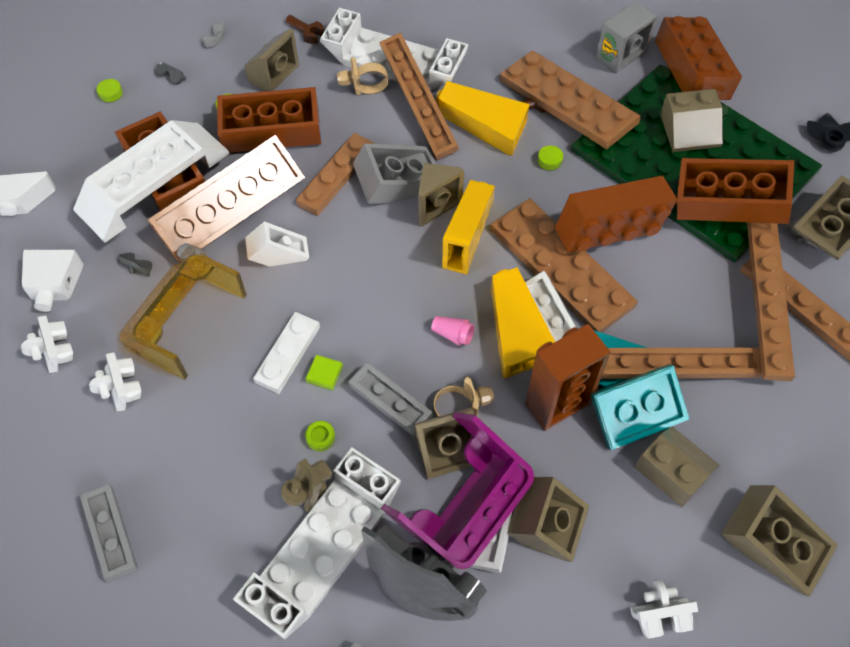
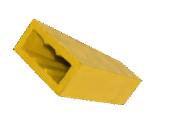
[436,81,530,156]
[442,180,495,275]
[491,267,555,379]

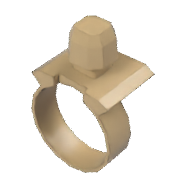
[337,57,388,96]
[433,376,494,417]

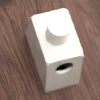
[22,250,83,312]

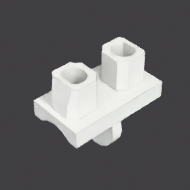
[21,316,73,373]
[89,352,141,412]
[630,580,698,638]

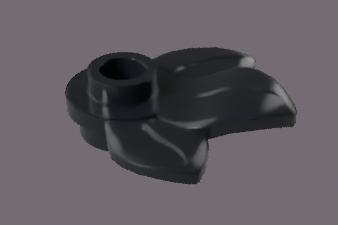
[807,113,850,152]

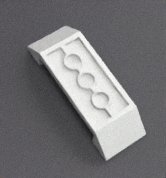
[320,8,469,90]
[73,120,229,243]
[233,447,401,639]

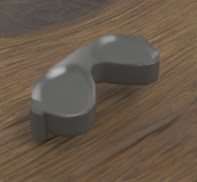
[156,62,186,84]
[119,252,152,276]

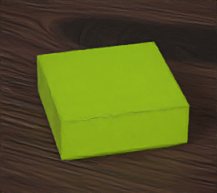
[306,355,343,391]

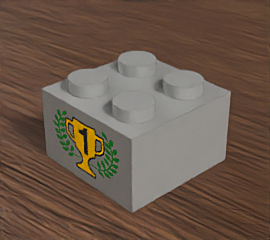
[596,1,657,73]

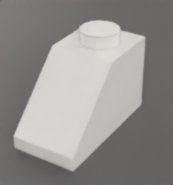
[0,171,56,216]
[245,221,309,267]

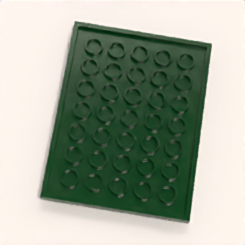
[571,64,823,263]

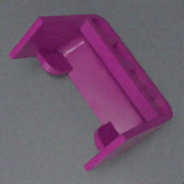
[380,412,534,569]

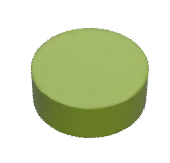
[97,79,123,102]
[538,145,563,170]
[305,421,335,452]

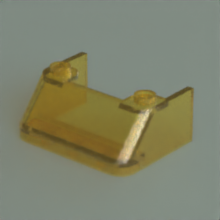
[120,254,247,380]

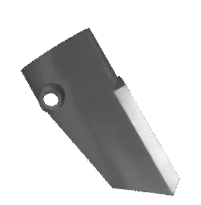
[361,525,487,621]

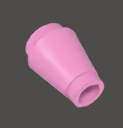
[431,316,475,346]

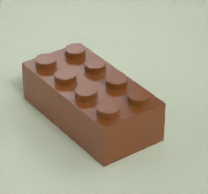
[655,16,742,100]
[217,87,321,153]
[115,111,205,211]
[677,158,794,224]
[555,176,678,252]
[525,324,611,431]

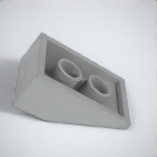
[353,143,436,203]

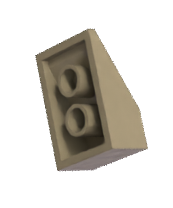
[792,175,850,260]
[721,485,838,596]

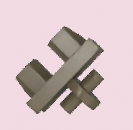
[281,459,332,513]

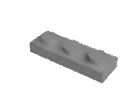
[348,362,433,437]
[80,484,138,582]

